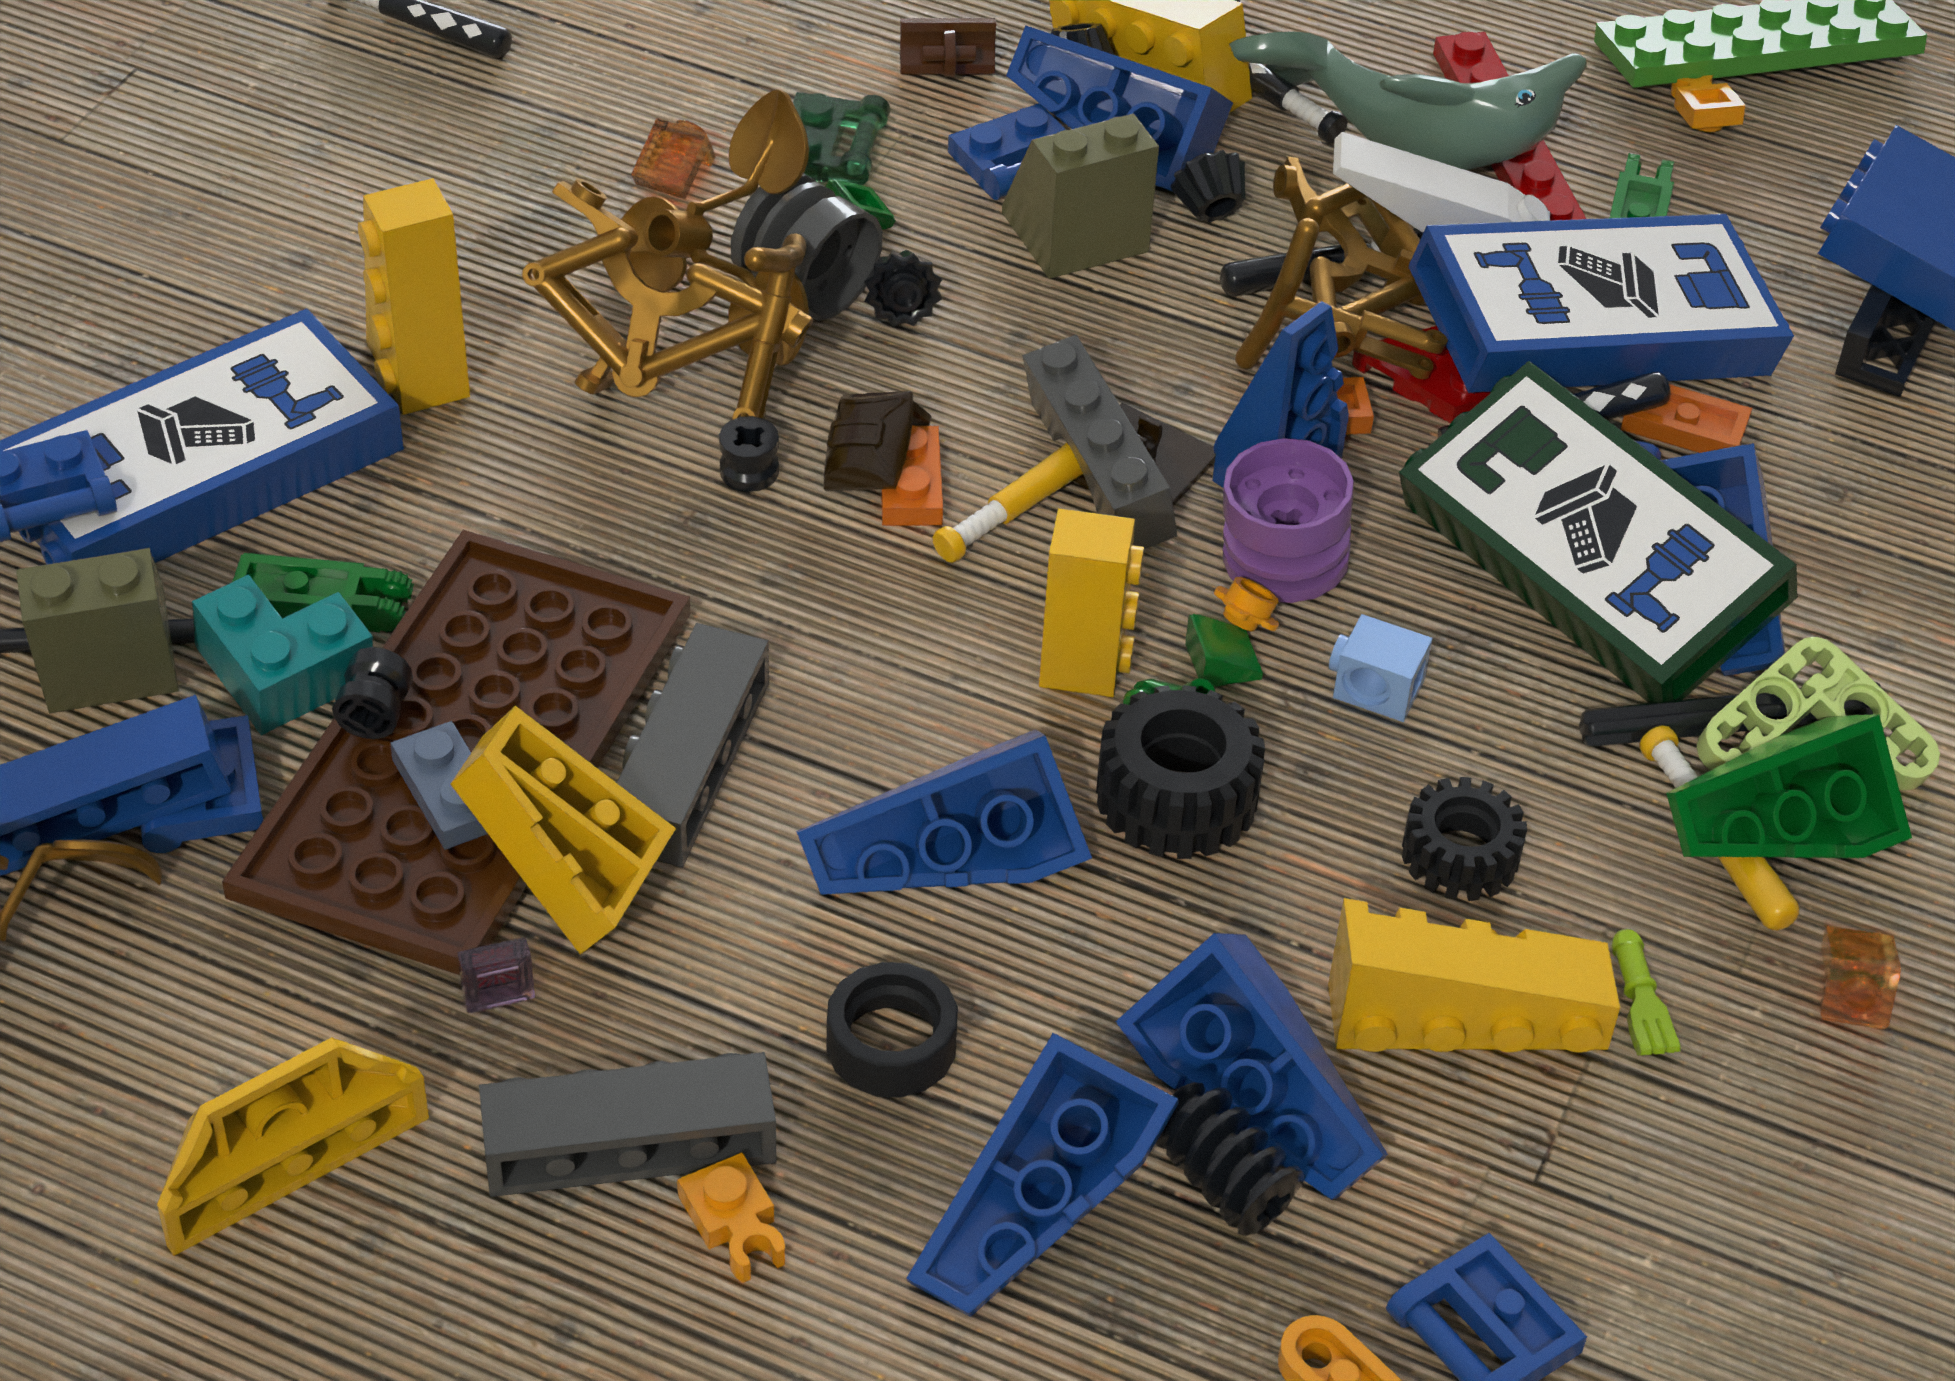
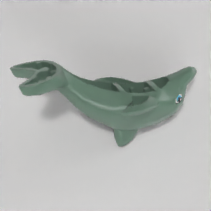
[1229,32,1587,171]

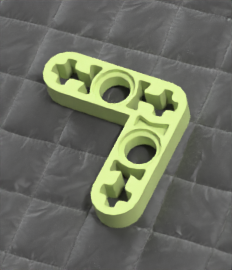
[1697,637,1940,790]

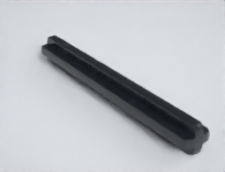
[1579,681,1881,747]

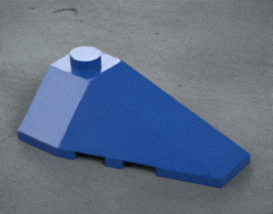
[1006,25,1233,193]
[796,730,1092,895]
[906,1033,1179,1317]

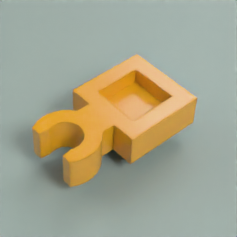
[1670,75,1745,132]
[677,1152,785,1283]

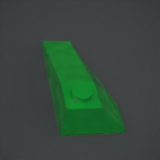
[1666,714,1912,858]

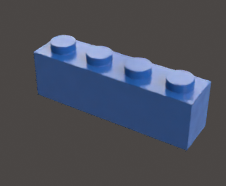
[0,695,231,876]

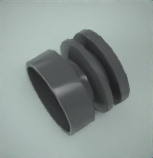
[731,173,883,321]

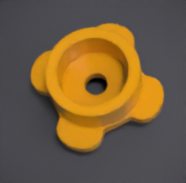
[1214,577,1279,631]

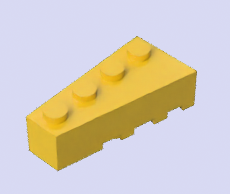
[1049,0,1252,113]
[358,178,470,415]
[1328,898,1620,1053]

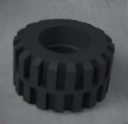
[1096,685,1265,859]

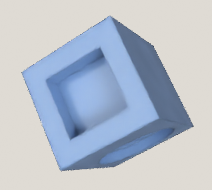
[1328,614,1433,722]

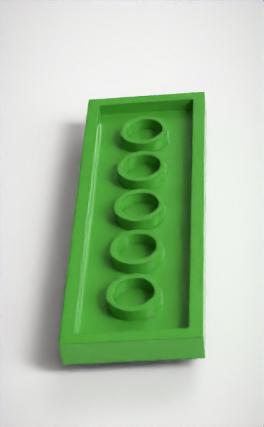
[1594,0,1927,88]

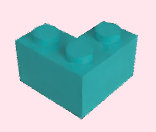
[192,574,373,736]

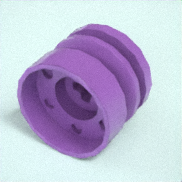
[1223,438,1354,603]

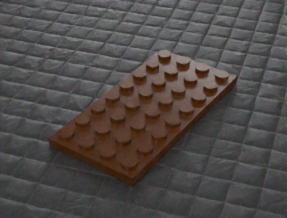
[222,529,691,979]

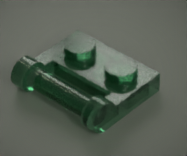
[793,92,891,185]

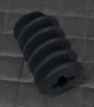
[1155,1082,1305,1236]

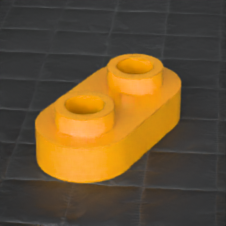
[1278,1315,1402,1381]

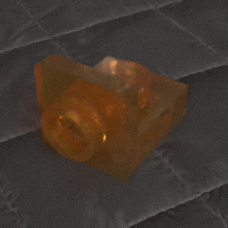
[631,118,716,200]
[1819,925,1901,1029]

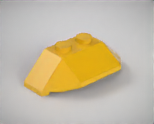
[157,1037,429,1256]

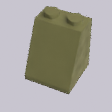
[1002,113,1159,279]
[16,548,179,714]

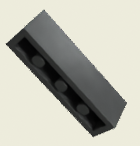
[616,623,769,868]
[479,1052,776,1197]

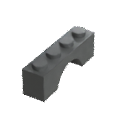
[1022,335,1177,549]

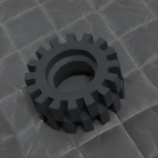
[1402,777,1527,901]

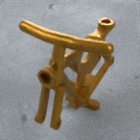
[1235,156,1448,379]
[522,178,814,420]

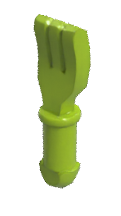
[1611,929,1681,1056]

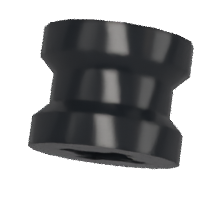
[719,416,779,492]

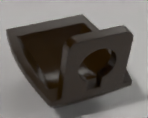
[823,391,931,492]

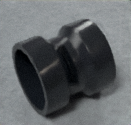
[332,647,413,739]

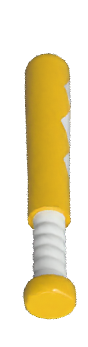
[932,443,1083,563]
[1639,725,1800,931]

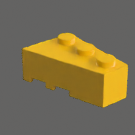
[1039,508,1144,697]
[450,706,676,955]

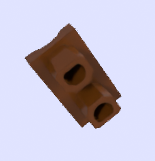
[900,18,996,77]

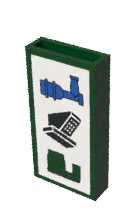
[1399,361,1798,703]

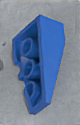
[1212,301,1349,488]
[1660,443,1785,676]
[1115,933,1388,1200]

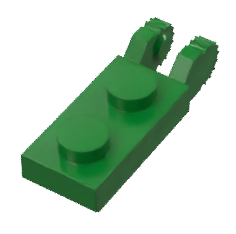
[1609,153,1674,218]
[232,553,414,633]

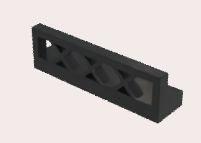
[1835,285,1938,397]

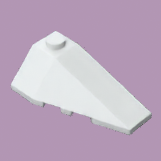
[1333,132,1550,233]

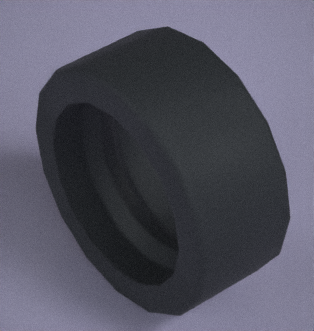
[826,962,958,1098]

